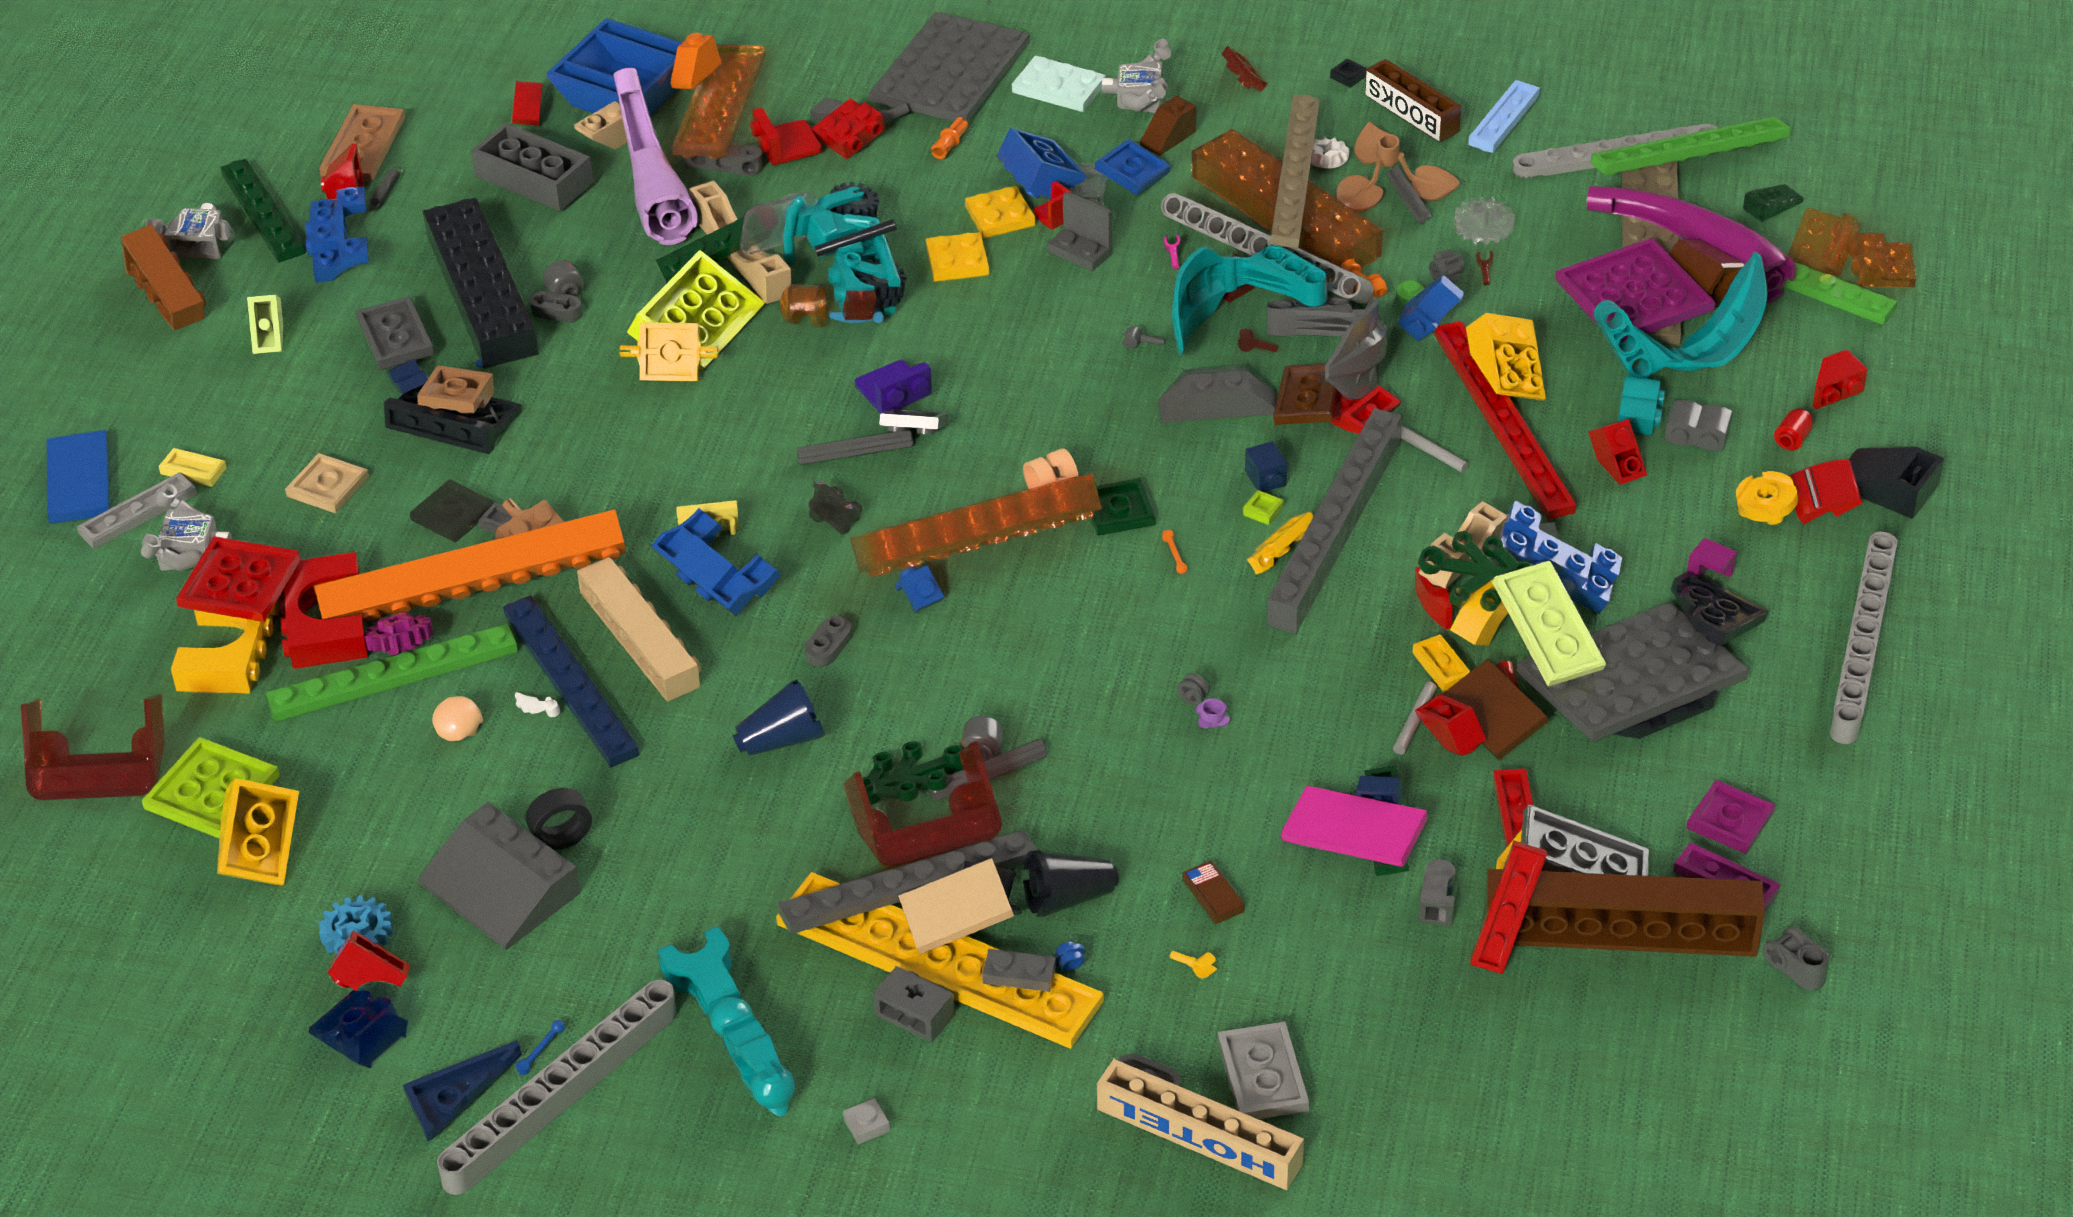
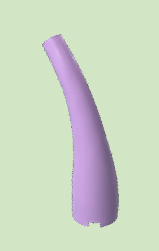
[613,68,697,245]

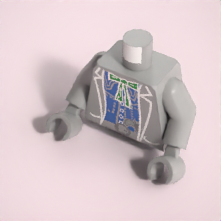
[1102,38,1171,113]
[146,203,234,259]
[141,483,232,571]

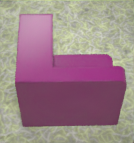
[1687,538,1737,577]

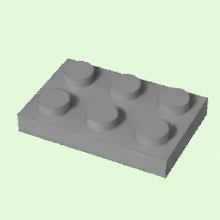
[1217,1022,1309,1119]

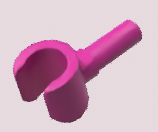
[1164,234,1181,270]

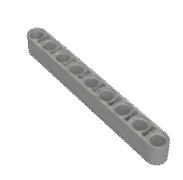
[1161,193,1373,303]
[1830,532,1897,744]
[437,980,677,1195]

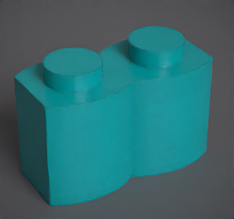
[1618,376,1665,435]

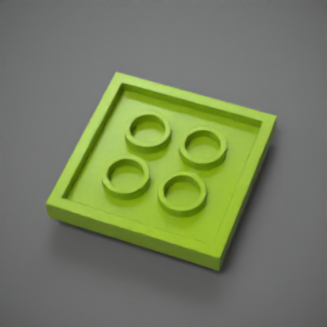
[142,737,280,839]

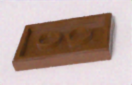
[1273,363,1339,425]
[1442,659,1549,761]

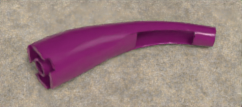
[1587,186,1797,305]

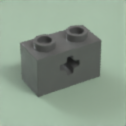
[873,966,955,1042]

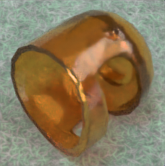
[780,284,826,327]

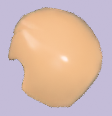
[432,696,483,741]

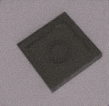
[410,479,494,543]

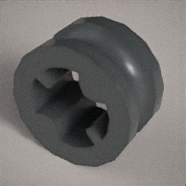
[1177,673,1209,705]

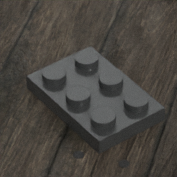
[355,296,435,370]

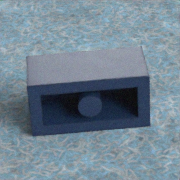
[1356,776,1403,805]

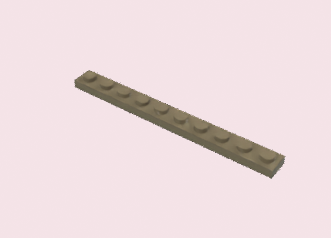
[1270,95,1320,249]

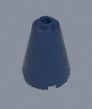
[732,679,825,756]

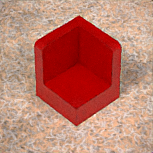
[1034,181,1072,230]

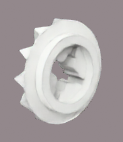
[1311,137,1349,168]

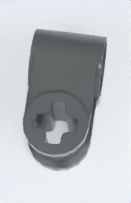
[1763,926,1829,990]

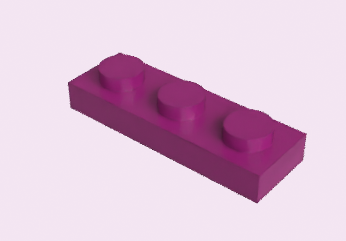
[1673,842,1780,911]

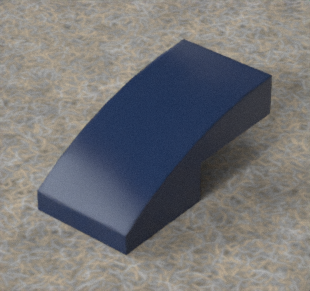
[386,359,428,394]

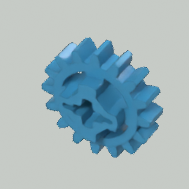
[318,895,393,954]

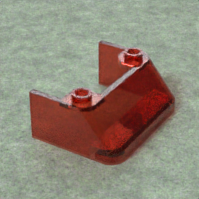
[21,694,165,800]
[843,741,1002,867]

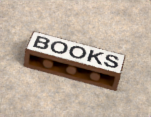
[1365,59,1461,143]

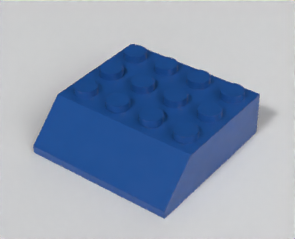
[547,18,682,116]

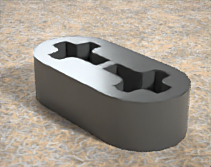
[529,291,582,322]

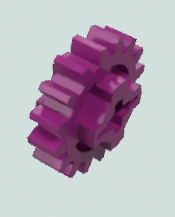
[364,612,434,655]

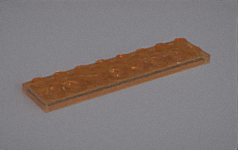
[672,44,766,159]

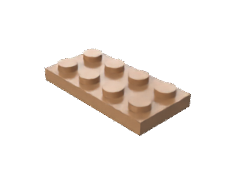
[319,104,405,182]

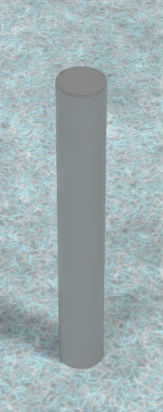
[1401,425,1469,473]
[1393,681,1437,755]

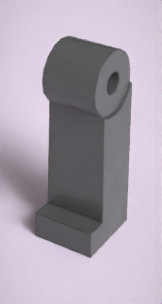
[685,131,763,176]

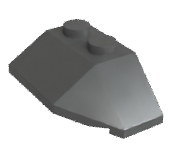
[1158,365,1276,423]

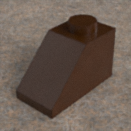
[1140,95,1196,156]

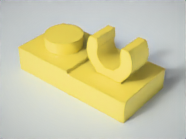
[676,500,740,537]

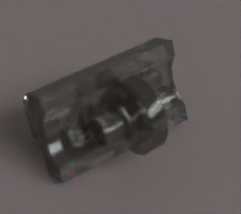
[808,480,862,534]

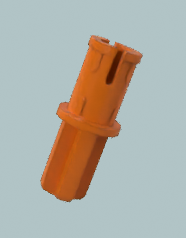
[930,117,969,159]

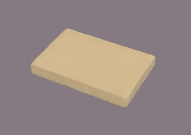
[898,858,1014,954]

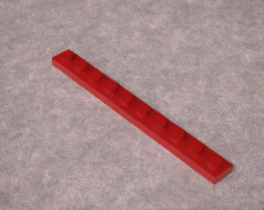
[1434,321,1576,520]

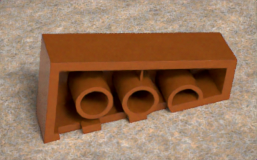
[121,224,207,331]

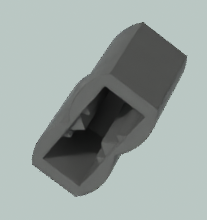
[1665,400,1732,451]

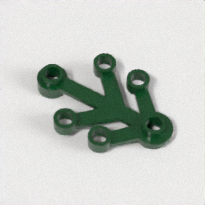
[1418,531,1533,612]
[850,741,969,806]

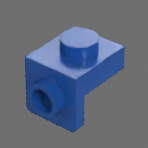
[895,565,944,613]

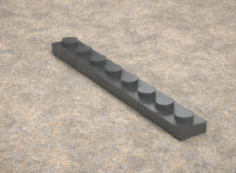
[778,830,1037,934]

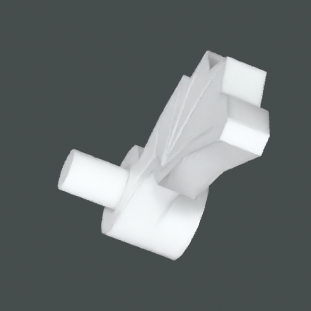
[515,692,561,717]

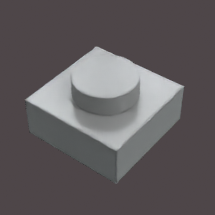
[843,1098,890,1145]

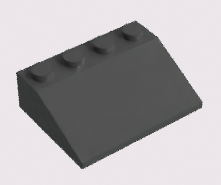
[417,802,581,950]

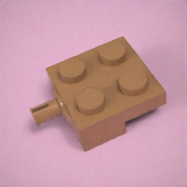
[494,498,564,540]

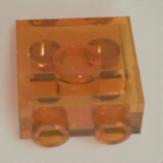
[1849,232,1916,288]

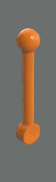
[1162,530,1188,574]

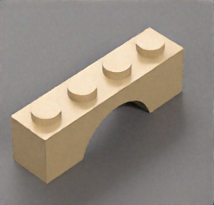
[1419,501,1507,588]

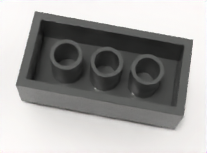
[471,123,594,211]

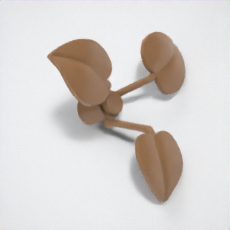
[1336,122,1460,211]

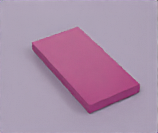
[1280,786,1428,867]

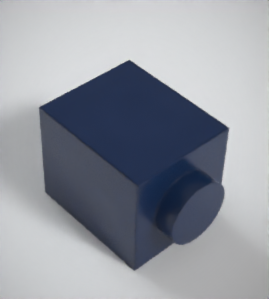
[1245,441,1287,492]

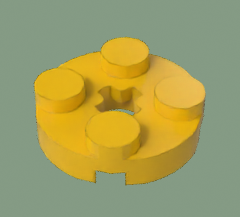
[1736,471,1798,525]

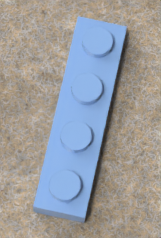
[1468,80,1540,153]

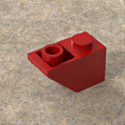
[1812,349,1868,410]
[1588,419,1647,485]

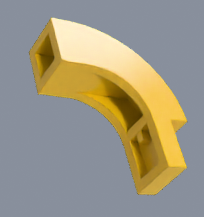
[1450,579,1508,646]

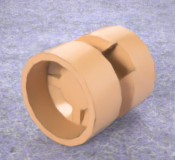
[1023,448,1078,499]

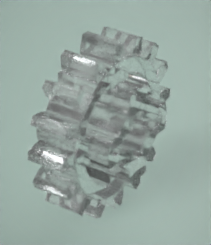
[1454,197,1515,245]

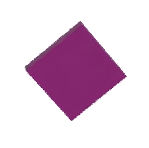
[1686,780,1776,854]

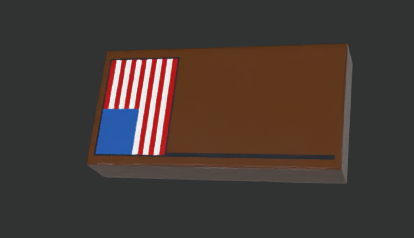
[1182,860,1245,924]

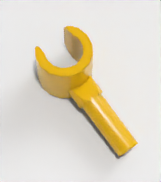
[1170,951,1217,979]

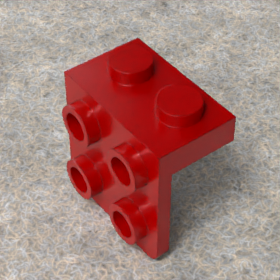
[750,108,822,166]

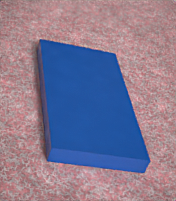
[47,430,110,524]

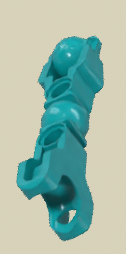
[657,926,796,1117]

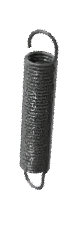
[369,167,402,210]

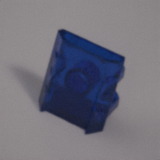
[309,990,408,1068]

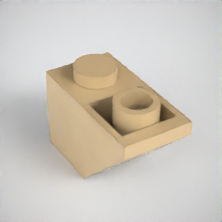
[574,101,627,150]

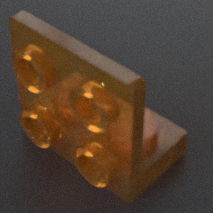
[1787,208,1860,277]

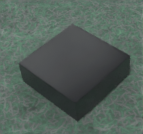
[1330,59,1367,88]

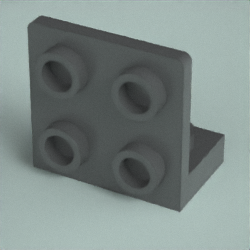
[1047,191,1112,271]

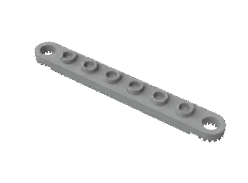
[1512,124,1718,179]

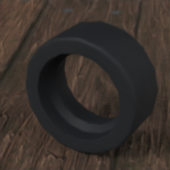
[526,788,592,850]

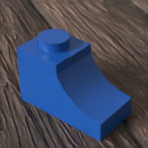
[1397,275,1464,341]

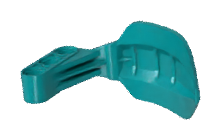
[1172,245,1327,357]
[1594,251,1767,379]

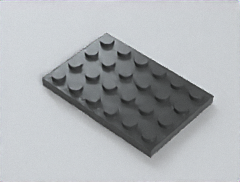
[869,12,1030,122]
[1517,602,1748,742]

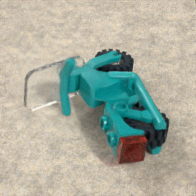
[740,182,907,320]

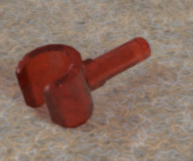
[1476,250,1493,286]
[1238,329,1278,352]

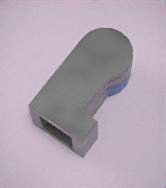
[1418,860,1455,926]

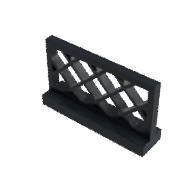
[384,384,522,454]

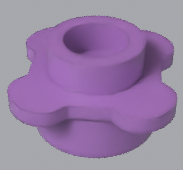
[1196,698,1230,728]

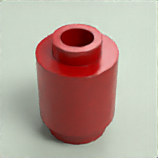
[1774,409,1813,451]

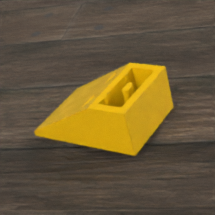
[1466,313,1546,401]

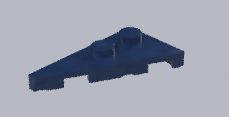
[403,1040,522,1141]

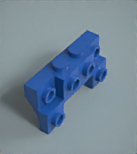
[305,187,369,283]
[1493,501,1622,614]
[651,508,781,616]

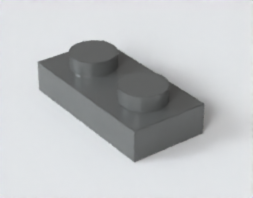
[982,949,1056,992]

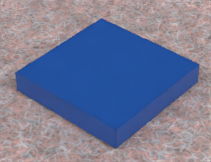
[1094,139,1171,196]

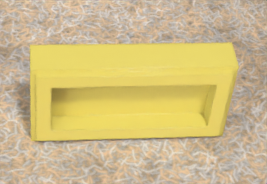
[159,448,227,487]

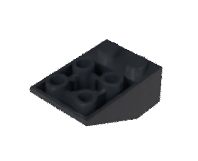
[1848,447,1944,519]

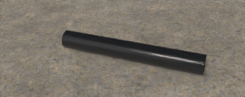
[814,219,897,257]

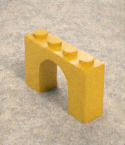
[171,598,280,694]

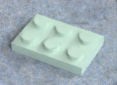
[1012,56,1106,112]

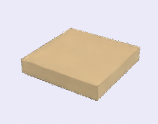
[285,453,369,513]

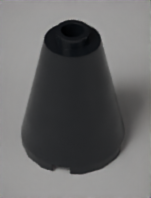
[1023,850,1119,917]

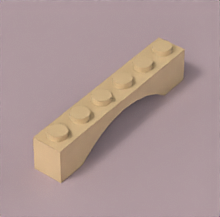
[689,181,791,304]

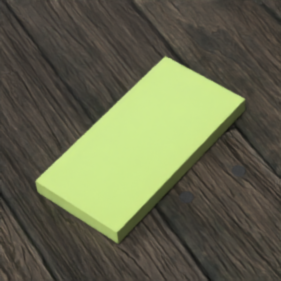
[1492,561,1606,687]

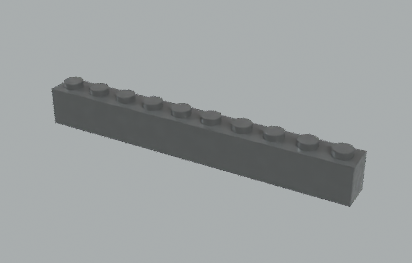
[1267,408,1402,634]

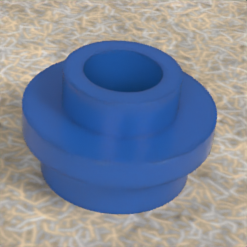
[1053,942,1085,972]

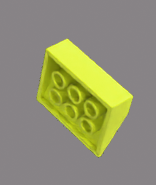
[627,250,765,371]

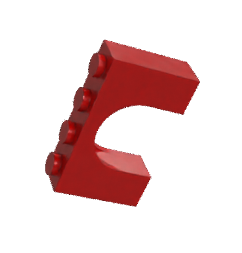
[279,552,368,669]

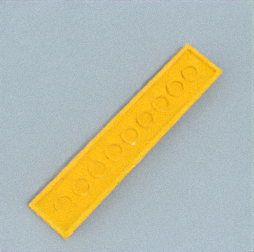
[776,872,1104,1049]

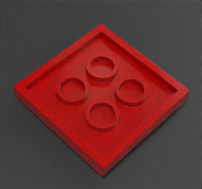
[176,536,301,622]

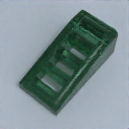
[1743,184,1804,222]

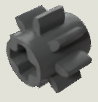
[1429,249,1464,283]

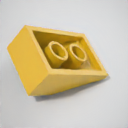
[217,778,299,886]

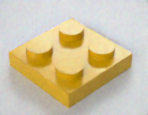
[965,186,1035,239]
[926,232,989,282]

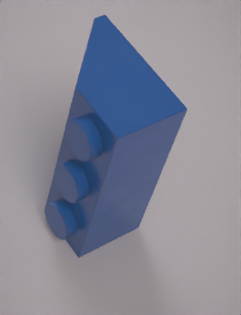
[997,127,1087,198]

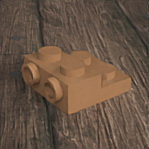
[417,365,494,413]

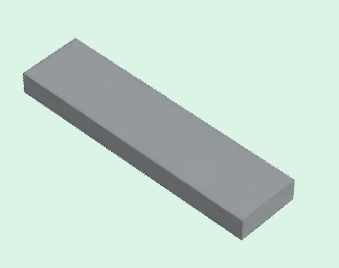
[77,472,197,549]

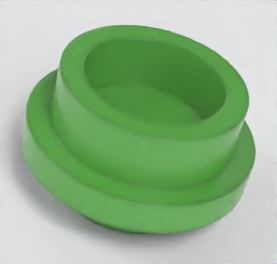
[1396,280,1424,305]

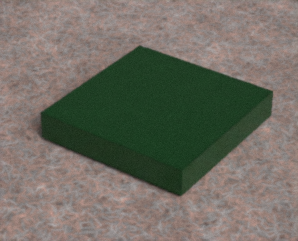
[1082,478,1156,536]

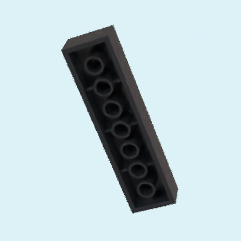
[423,198,539,369]

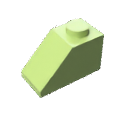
[247,295,283,354]

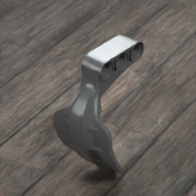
[1266,296,1387,399]

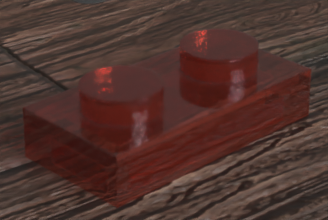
[1221,46,1268,92]

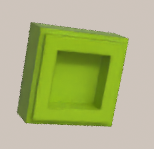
[1243,490,1284,525]

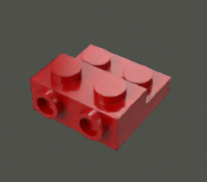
[811,98,887,160]

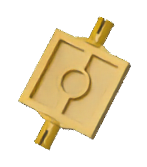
[620,323,719,381]

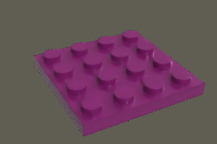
[1555,238,1715,344]

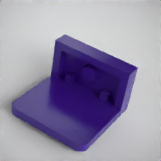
[855,360,932,413]

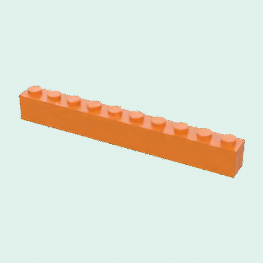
[314,509,626,623]

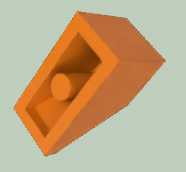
[670,33,722,89]

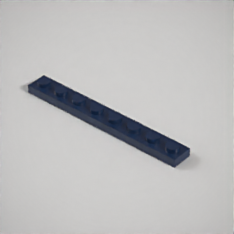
[503,595,639,768]

